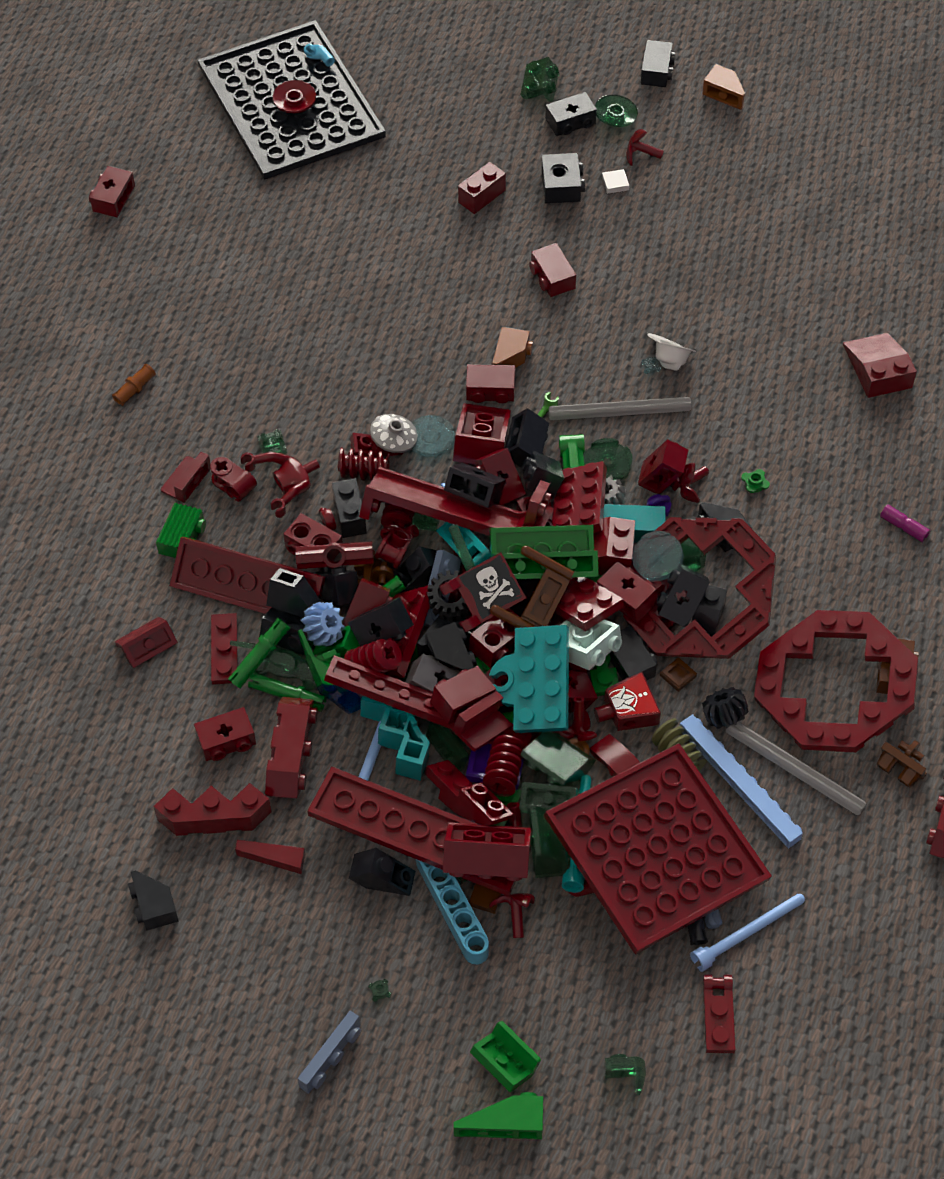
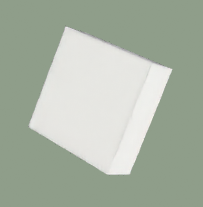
[602,169,629,194]

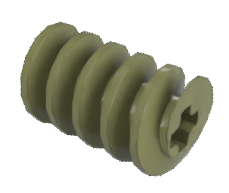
[652,718,707,771]

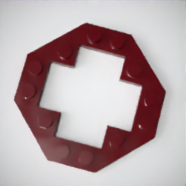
[623,517,776,659]
[754,610,919,753]

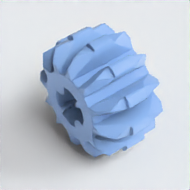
[301,602,346,646]

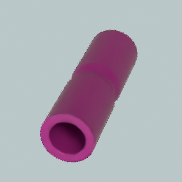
[880,504,931,543]

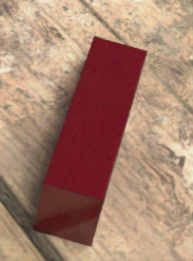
[235,840,306,874]

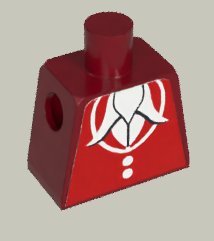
[594,672,661,731]

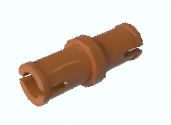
[112,364,156,406]

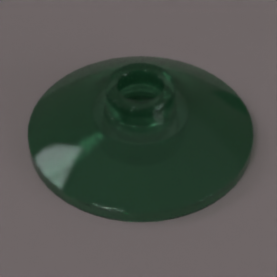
[595,95,638,127]

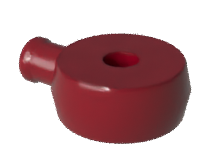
[319,507,337,531]

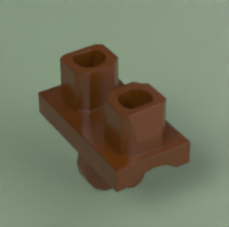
[354,549,394,586]
[877,740,927,788]

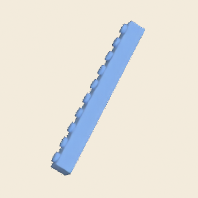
[680,714,803,849]

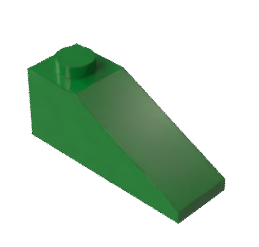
[454,1092,543,1139]

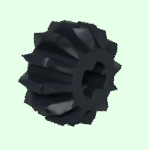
[702,687,749,729]

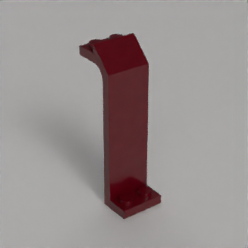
[359,467,554,536]

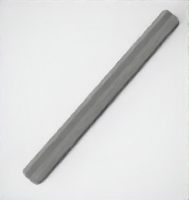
[548,397,692,420]
[726,722,866,815]

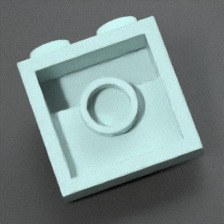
[561,619,622,670]

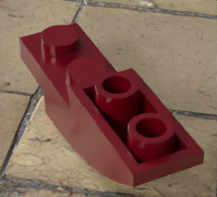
[425,760,514,825]

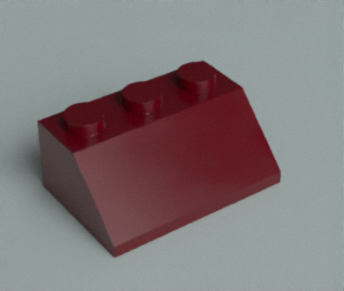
[443,823,531,881]

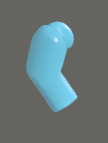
[304,44,335,67]

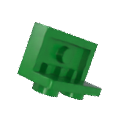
[470,1021,541,1092]

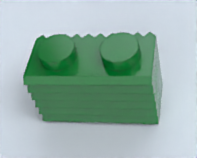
[156,502,206,558]

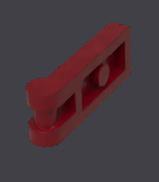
[703,974,735,1053]

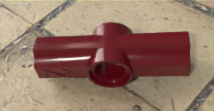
[295,541,374,569]

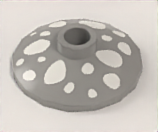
[370,414,418,453]

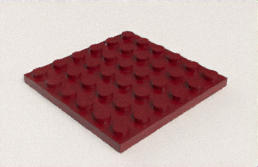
[544,743,772,955]

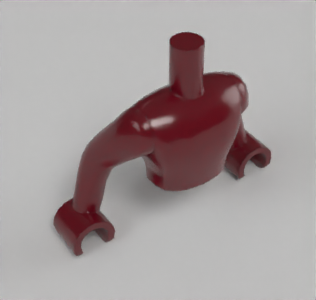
[241,452,320,518]

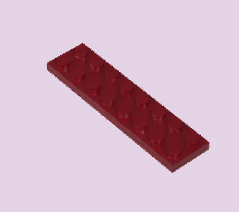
[307,766,531,896]

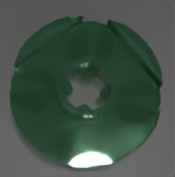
[584,438,633,481]

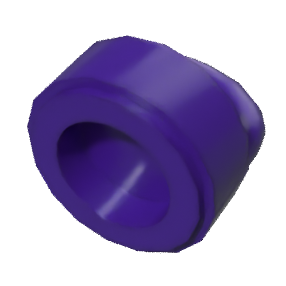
[646,494,671,517]

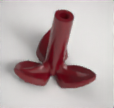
[626,129,664,166]
[670,463,709,503]
[555,696,597,741]
[489,893,535,938]

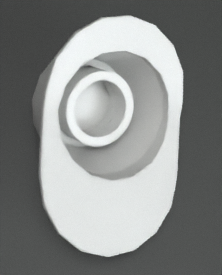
[647,333,696,371]

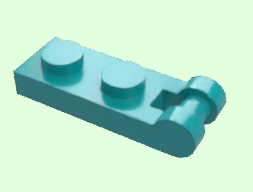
[436,522,491,568]

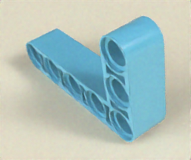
[416,821,489,965]

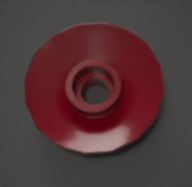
[272,80,316,113]

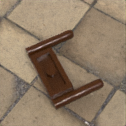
[490,545,574,628]

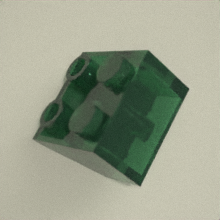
[520,731,596,788]

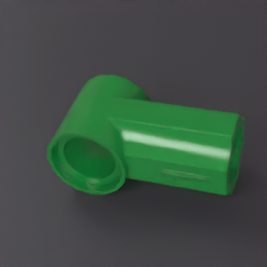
[559,434,585,469]

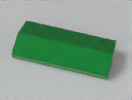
[490,525,598,579]

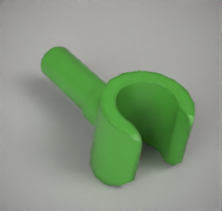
[537,392,559,418]

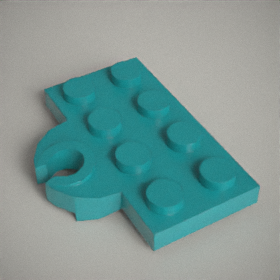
[489,625,569,733]

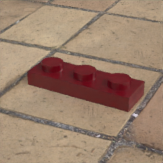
[211,613,238,685]

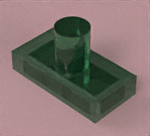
[426,721,469,772]

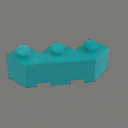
[360,696,430,781]

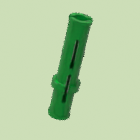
[228,618,290,689]
[248,672,327,712]

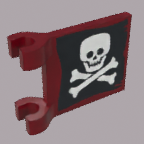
[438,552,526,632]

